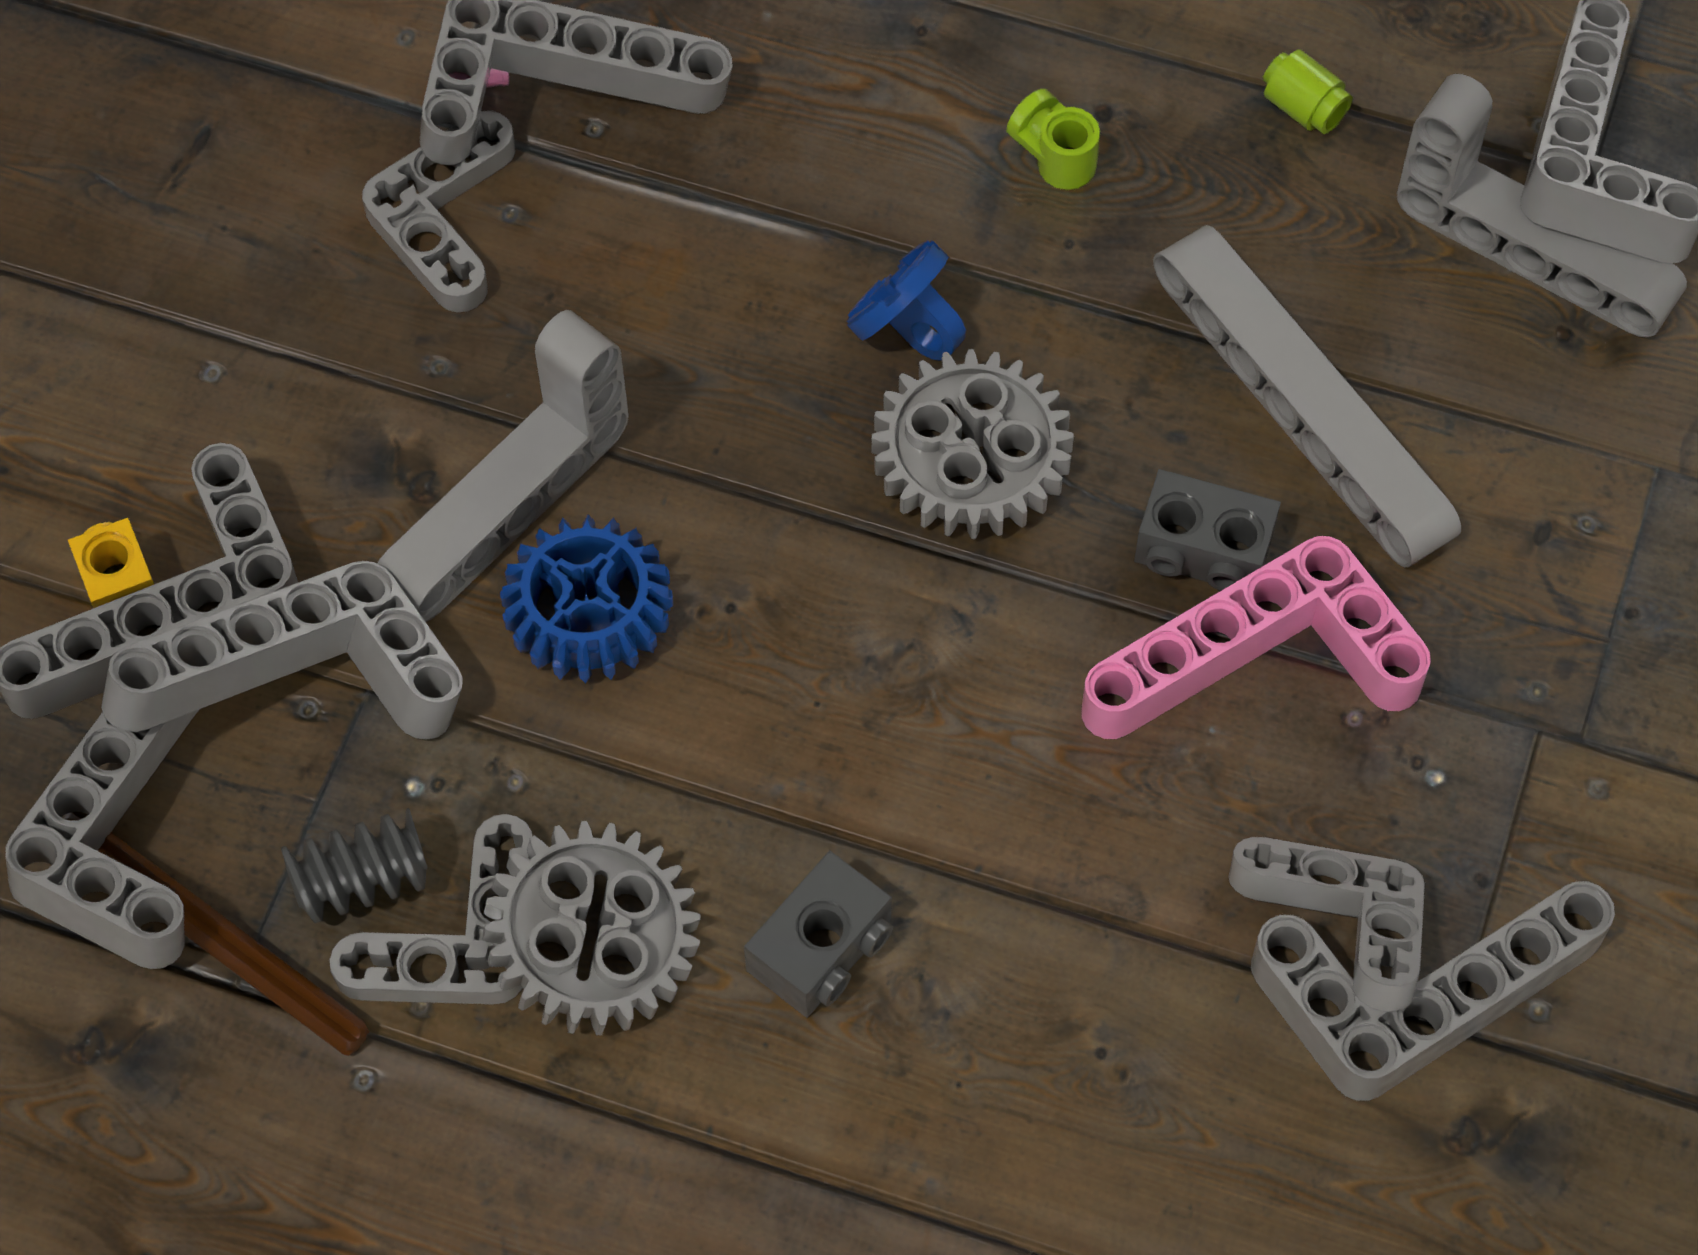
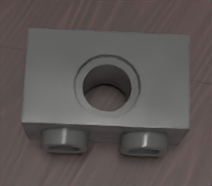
[744,850,893,1018]

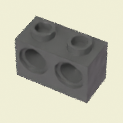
[1134,469,1281,591]

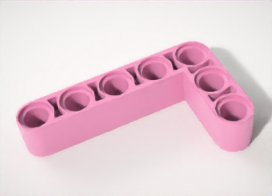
[1082,536,1430,739]

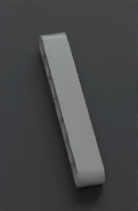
[1153,225,1461,567]

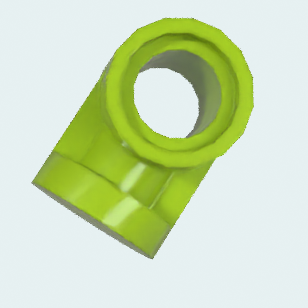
[1006,89,1100,190]

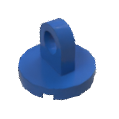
[846,240,966,361]

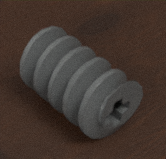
[281,808,428,923]

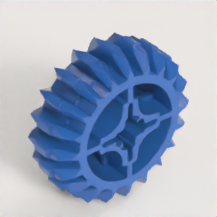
[500,514,673,684]

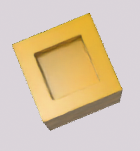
[68,518,154,608]

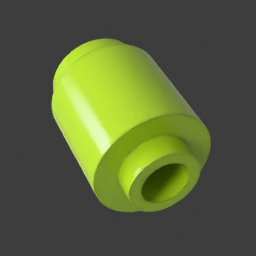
[1263,49,1353,134]

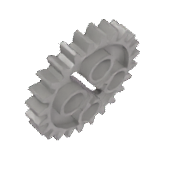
[872,349,1074,539]
[482,821,701,1035]

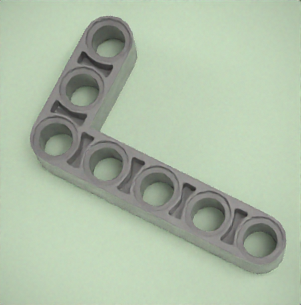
[420,0,732,165]
[1520,0,1698,264]
[1397,74,1687,337]
[377,310,628,622]
[0,443,298,719]
[101,561,463,740]
[6,709,199,969]
[1251,881,1615,1101]

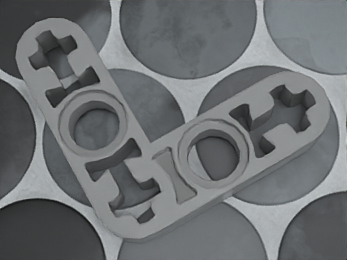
[362,111,515,312]
[329,814,532,1004]
[1229,837,1425,1012]

